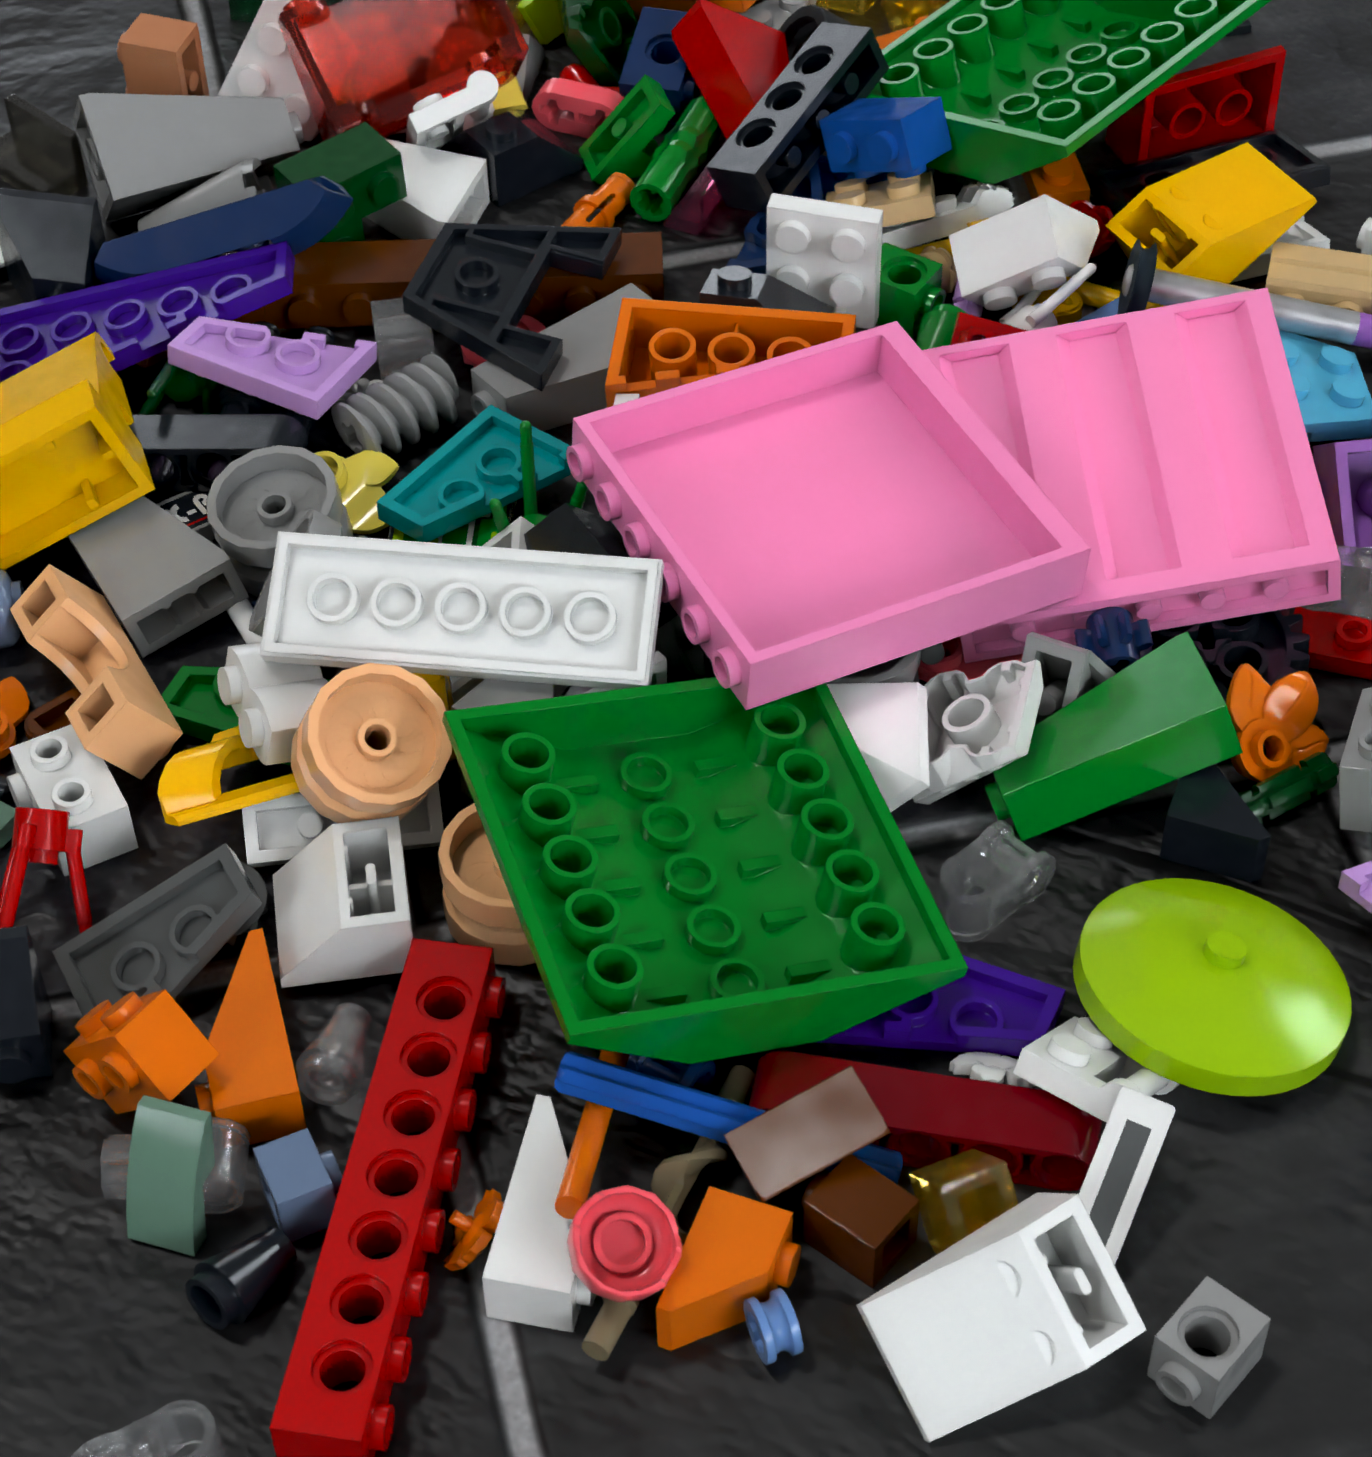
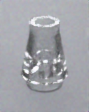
[296,1003,373,1106]

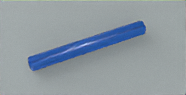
[555,1051,903,1184]

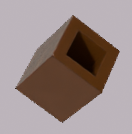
[801,1154,920,1289]

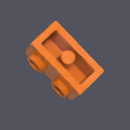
[63,989,220,1115]

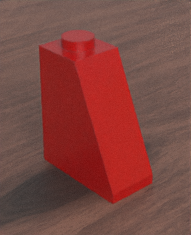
[671,0,789,140]

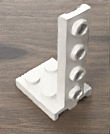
[766,193,883,329]

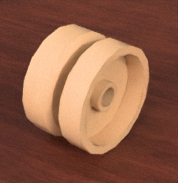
[291,663,452,823]
[438,803,536,966]

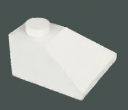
[827,682,930,812]

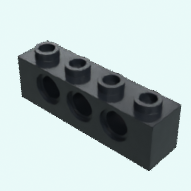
[706,22,889,213]

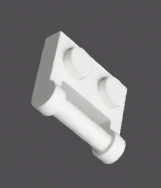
[406,70,499,149]
[1013,1016,1180,1123]

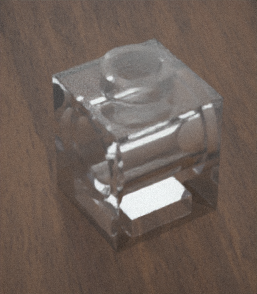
[370,298,435,380]

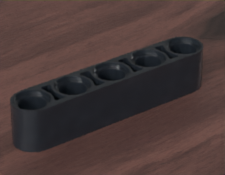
[129,414,308,492]

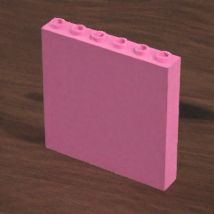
[566,321,1091,710]

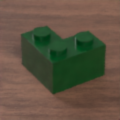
[273,122,407,243]

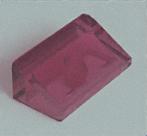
[664,131,734,235]

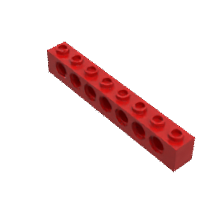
[269,938,506,1457]

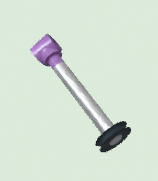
[1118,239,1372,349]

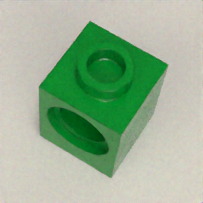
[876,242,946,338]

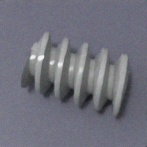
[330,353,459,456]

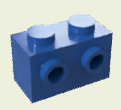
[819,96,953,178]

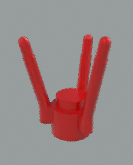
[0,807,93,934]

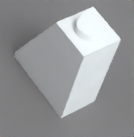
[366,139,490,240]

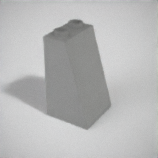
[72,93,304,222]

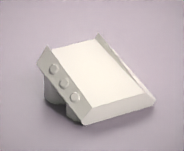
[913,660,1044,805]

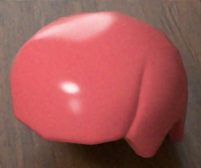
[567,1185,682,1303]

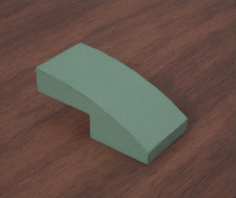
[126,1095,215,1256]

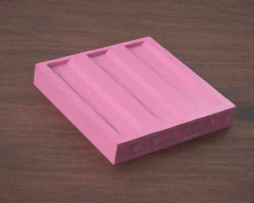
[922,288,1341,663]

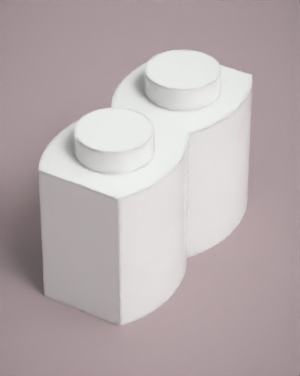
[217,642,328,766]

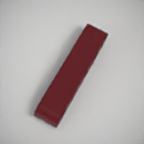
[749,1051,1102,1191]

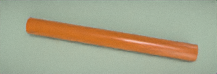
[555,1050,629,1219]

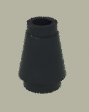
[185,1226,297,1329]

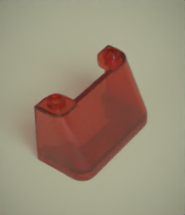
[278,0,529,141]

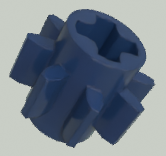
[1074,607,1154,674]

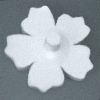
[949,1052,1035,1088]

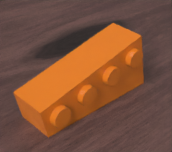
[605,297,856,408]

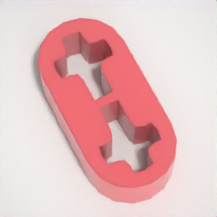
[532,78,624,139]

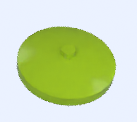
[1073,878,1352,1097]

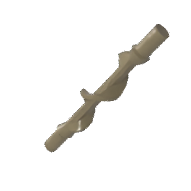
[581,1065,755,1361]

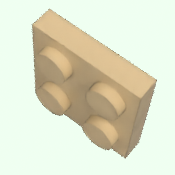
[825,171,936,227]

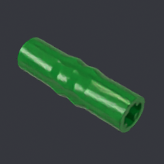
[629,97,723,222]

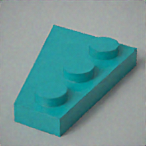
[377,404,571,542]

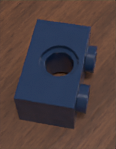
[619,6,700,125]

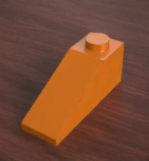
[195,928,307,1151]

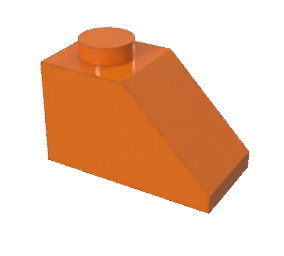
[656,1186,802,1351]

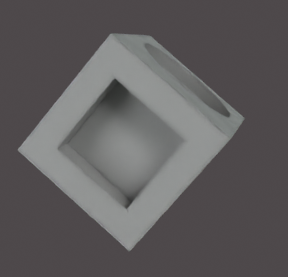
[1147,1276,1271,1419]

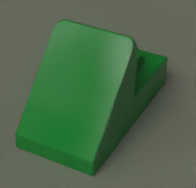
[578,74,675,184]

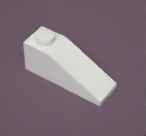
[482,1094,596,1333]

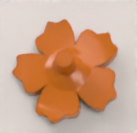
[444,1188,504,1271]

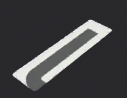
[1079,1087,1175,1266]

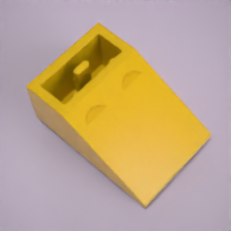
[1105,142,1317,284]

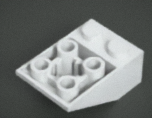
[856,1192,1147,1442]

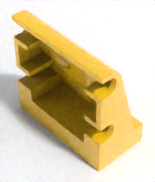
[0,332,155,570]

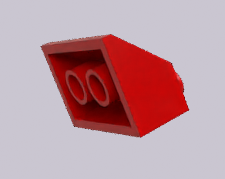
[1106,45,1286,165]

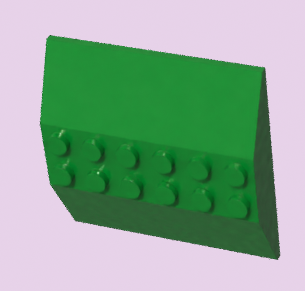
[867,0,1271,184]
[442,677,968,1064]

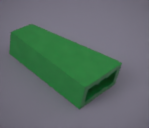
[984,631,1243,842]

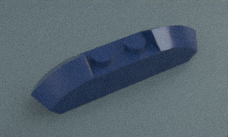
[94,175,353,283]

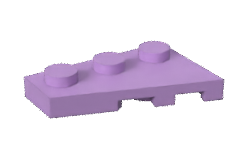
[167,316,377,420]

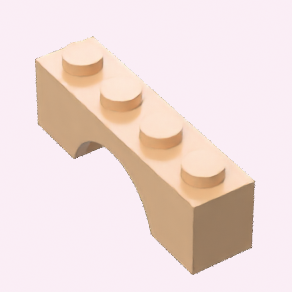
[10,564,183,780]

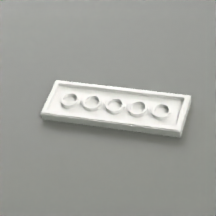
[259,531,665,689]

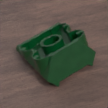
[556,0,638,87]

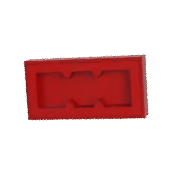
[1294,606,1372,680]

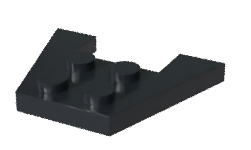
[403,223,622,392]

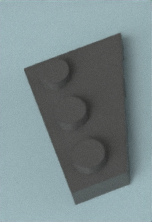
[52,843,262,1016]

